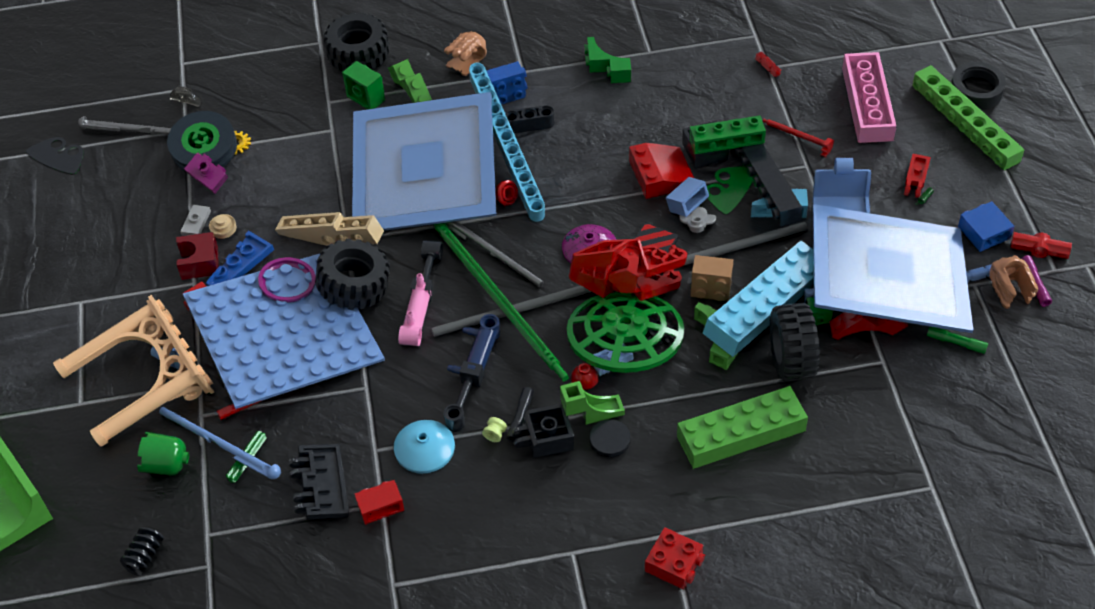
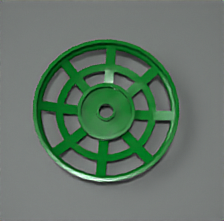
[567,291,684,373]

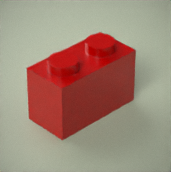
[355,480,404,524]

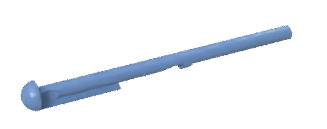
[159,407,281,480]

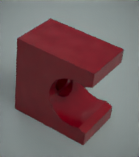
[176,232,219,280]

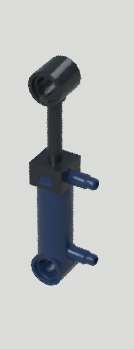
[443,314,500,432]

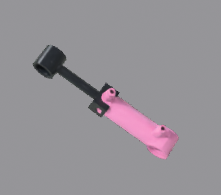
[398,240,443,346]

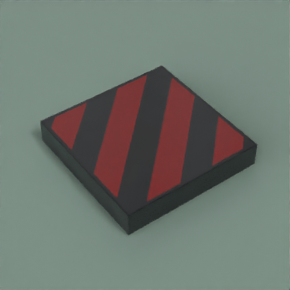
[634,222,679,253]

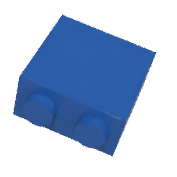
[486,61,528,104]
[958,201,1015,252]

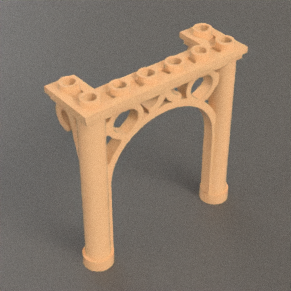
[53,295,214,447]

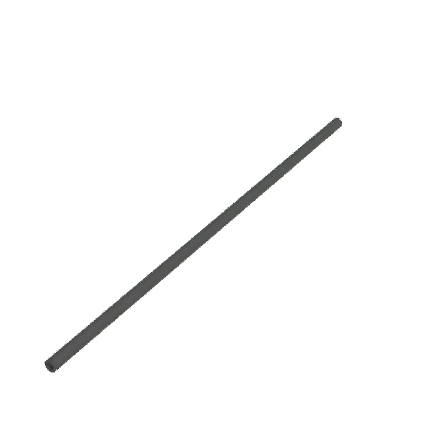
[431,222,808,337]

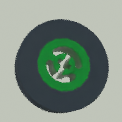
[167,111,237,172]

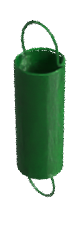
[916,187,936,205]

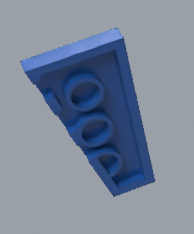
[206,231,274,286]

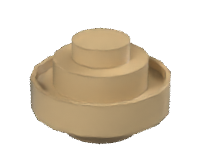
[209,214,237,239]

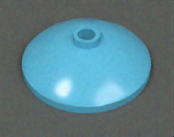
[394,420,455,474]

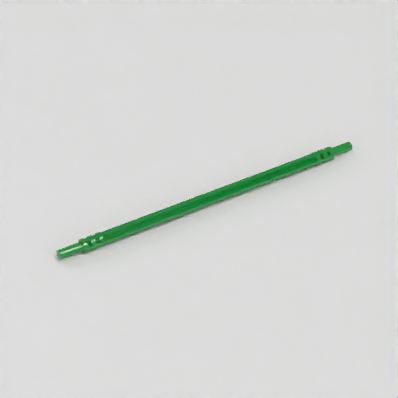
[433,223,569,382]

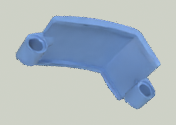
[813,158,871,213]

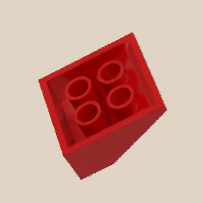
[629,143,694,199]

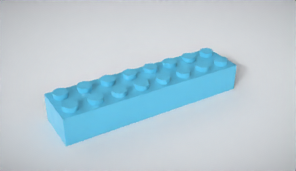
[703,241,814,357]

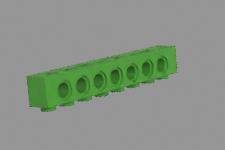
[912,65,1024,170]

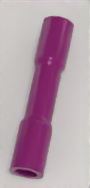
[1021,255,1052,307]

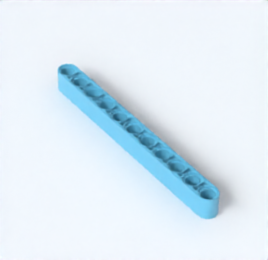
[469,63,545,222]

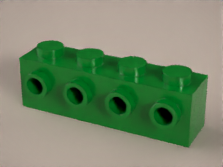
[689,116,766,154]

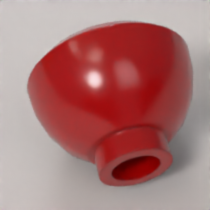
[495,180,518,206]
[571,363,599,390]

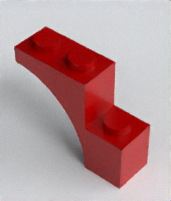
[829,312,908,340]

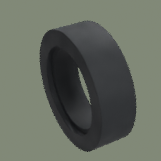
[951,62,1006,110]

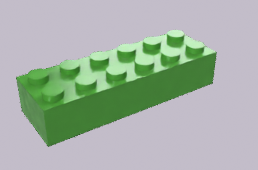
[677,386,808,469]

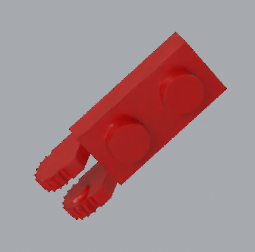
[904,154,931,198]

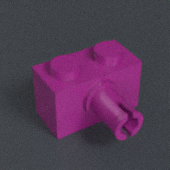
[184,152,228,194]

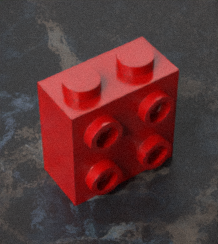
[645,527,705,590]

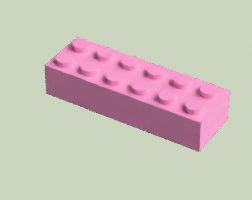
[842,52,896,143]

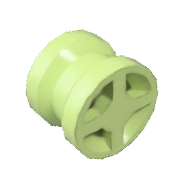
[482,417,507,442]

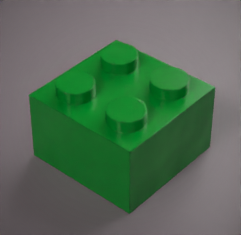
[342,61,385,110]

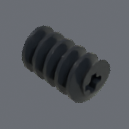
[120,527,164,576]

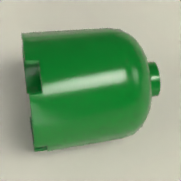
[137,432,189,475]

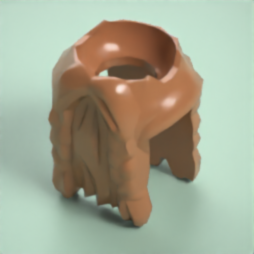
[444,31,487,76]
[989,255,1038,309]

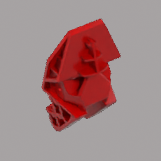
[569,239,687,301]

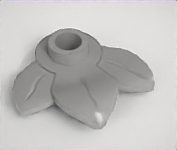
[679,206,716,233]

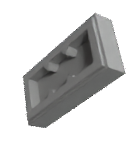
[180,205,211,236]

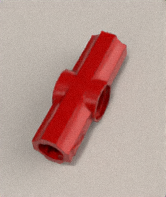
[1010,232,1072,259]

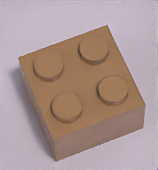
[691,255,733,301]

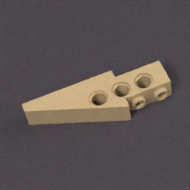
[275,212,384,246]

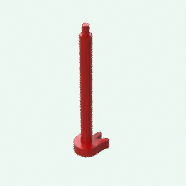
[763,119,834,157]

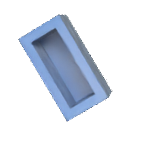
[666,177,709,217]

